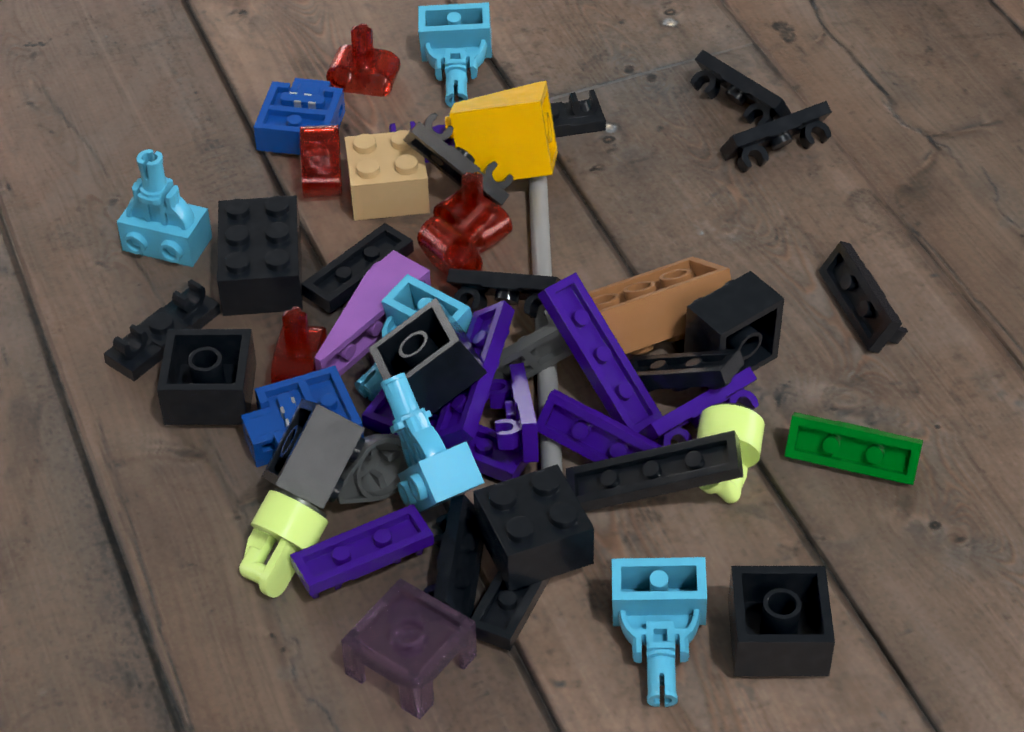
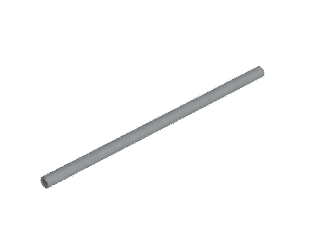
[528,176,563,473]

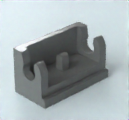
[493,309,572,381]

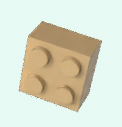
[344,130,430,221]

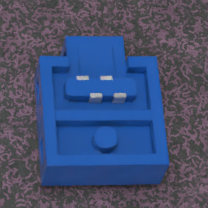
[253,78,345,158]
[241,366,364,467]

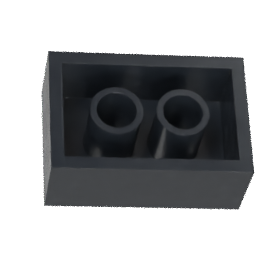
[217,195,303,316]

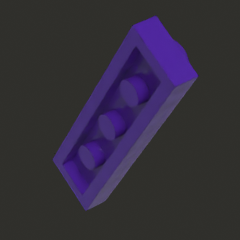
[537,272,662,433]
[435,300,515,449]
[362,389,528,482]

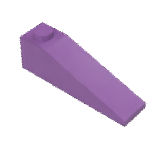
[314,250,431,376]

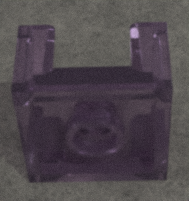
[341,578,477,719]

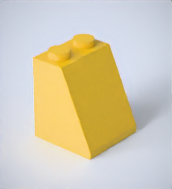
[445,81,558,182]

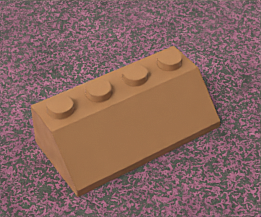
[588,256,732,354]

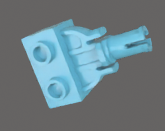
[418,2,492,107]
[117,149,212,267]
[354,274,472,401]
[380,373,485,513]
[611,557,707,707]

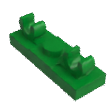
[784,412,923,485]

